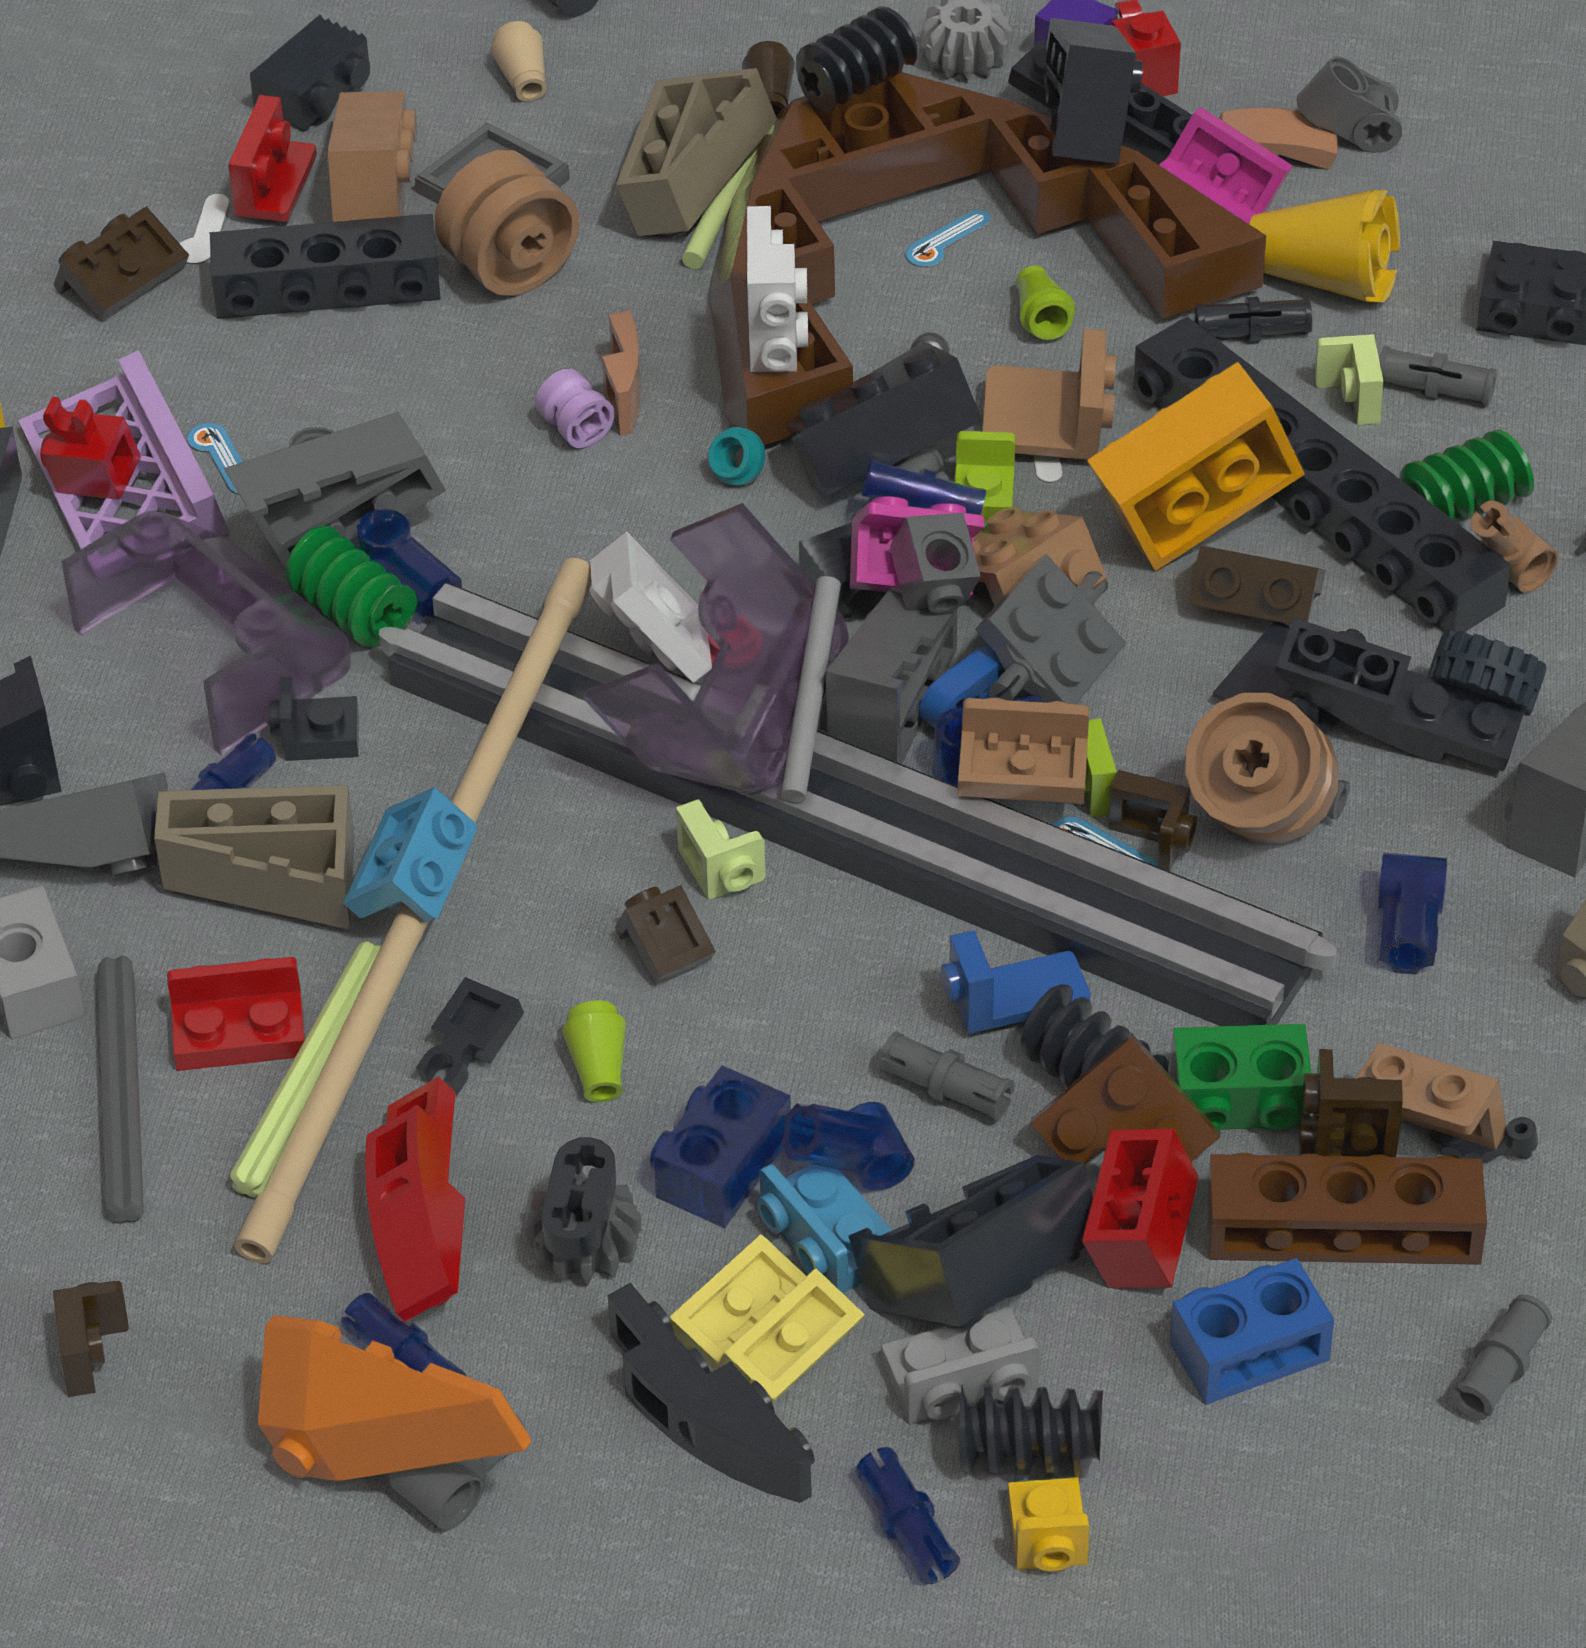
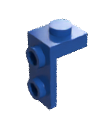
[941,930,1091,1034]

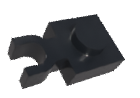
[416,977,524,1096]

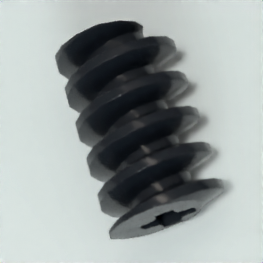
[796,6,918,114]
[1021,984,1169,1087]
[958,1384,1103,1478]

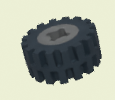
[1427,630,1547,716]

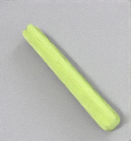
[230,941,382,1198]

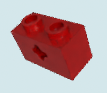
[1082,1129,1199,1288]

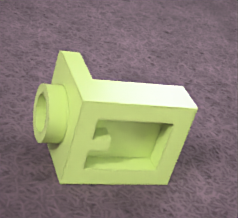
[1314,334,1383,425]
[676,799,766,900]

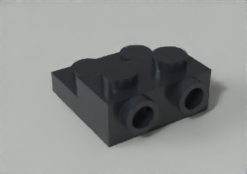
[1476,241,1586,346]

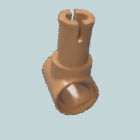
[1471,501,1559,593]

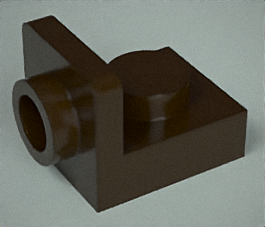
[614,885,716,984]
[53,1281,129,1397]

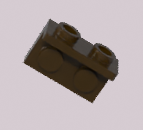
[53,206,189,320]
[1189,545,1326,624]
[1299,1049,1403,1157]

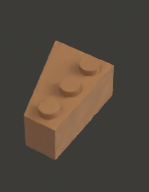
[327,91,417,222]

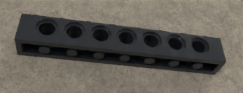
[1133,317,1511,633]

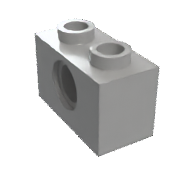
[0,885,86,1039]

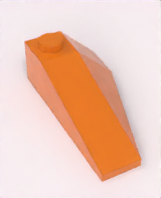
[258,1315,532,1481]

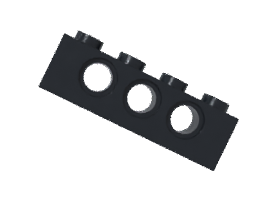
[209,214,441,319]

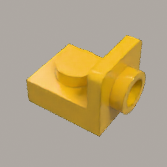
[1008,1477,1090,1572]

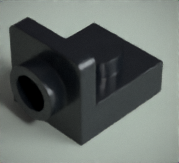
[268,676,359,761]

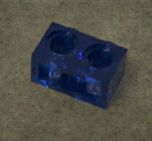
[650,1065,792,1229]

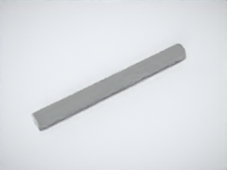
[781,576,841,802]

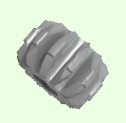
[920,0,1011,80]

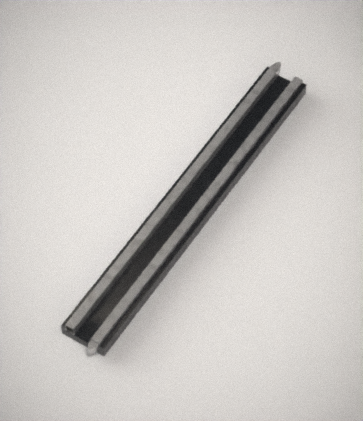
[379,583,1336,1026]

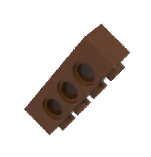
[1207,1153,1487,1265]

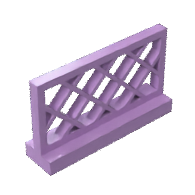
[18,350,230,578]

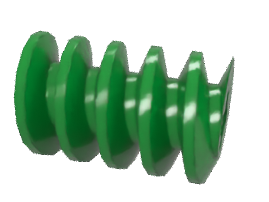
[1399,429,1534,521]
[286,526,418,647]

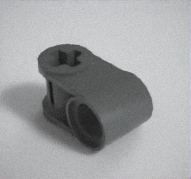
[1296,56,1402,152]

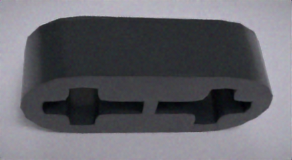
[542,1137,616,1260]

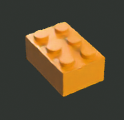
[1087,362,1305,572]

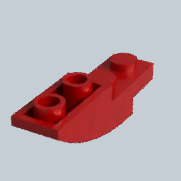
[365,1076,465,1322]

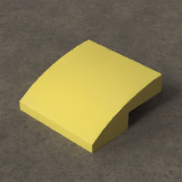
[669,1234,865,1403]

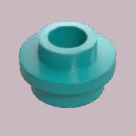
[708,427,765,486]

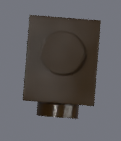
[1109,770,1197,871]

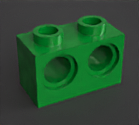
[1171,1024,1312,1131]

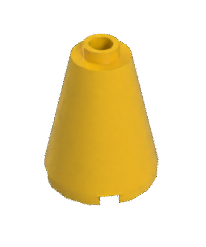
[1249,189,1400,303]

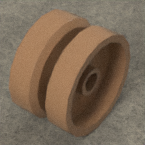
[435,150,580,295]
[1185,693,1339,844]

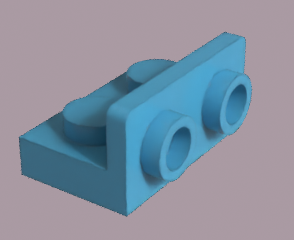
[343,787,477,922]
[756,1156,892,1293]

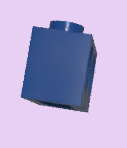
[1170,1258,1335,1405]

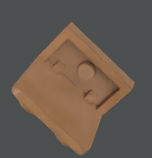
[982,329,1117,459]
[974,507,1107,606]

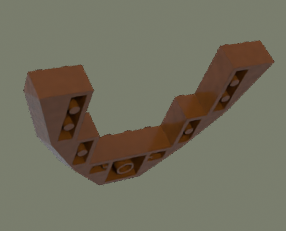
[710,72,1266,445]

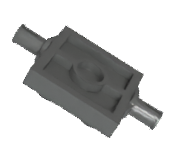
[975,554,1127,704]

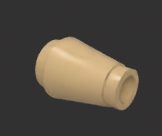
[491,21,547,102]

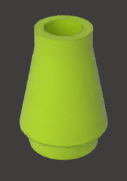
[1016,265,1075,340]
[562,1000,626,1103]

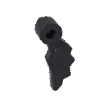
[1428,1117,1538,1163]

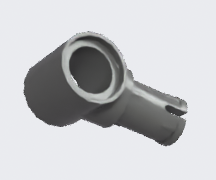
[389,1412,526,1530]

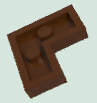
[1030,1033,1220,1165]

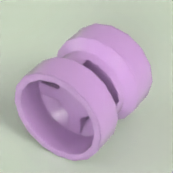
[535,368,615,448]

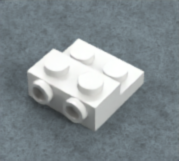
[747,206,808,372]
[590,532,712,683]

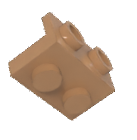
[958,698,1090,804]
[1355,1042,1507,1150]

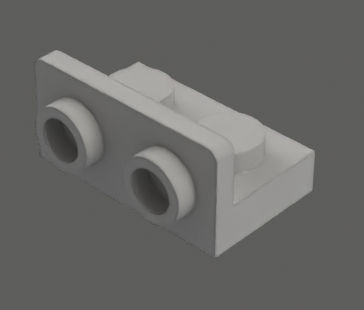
[881,1308,1040,1425]

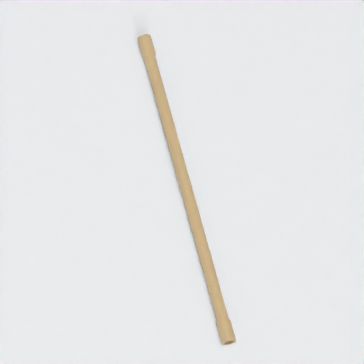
[234,558,592,1264]

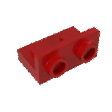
[228,95,317,222]
[167,957,305,1071]

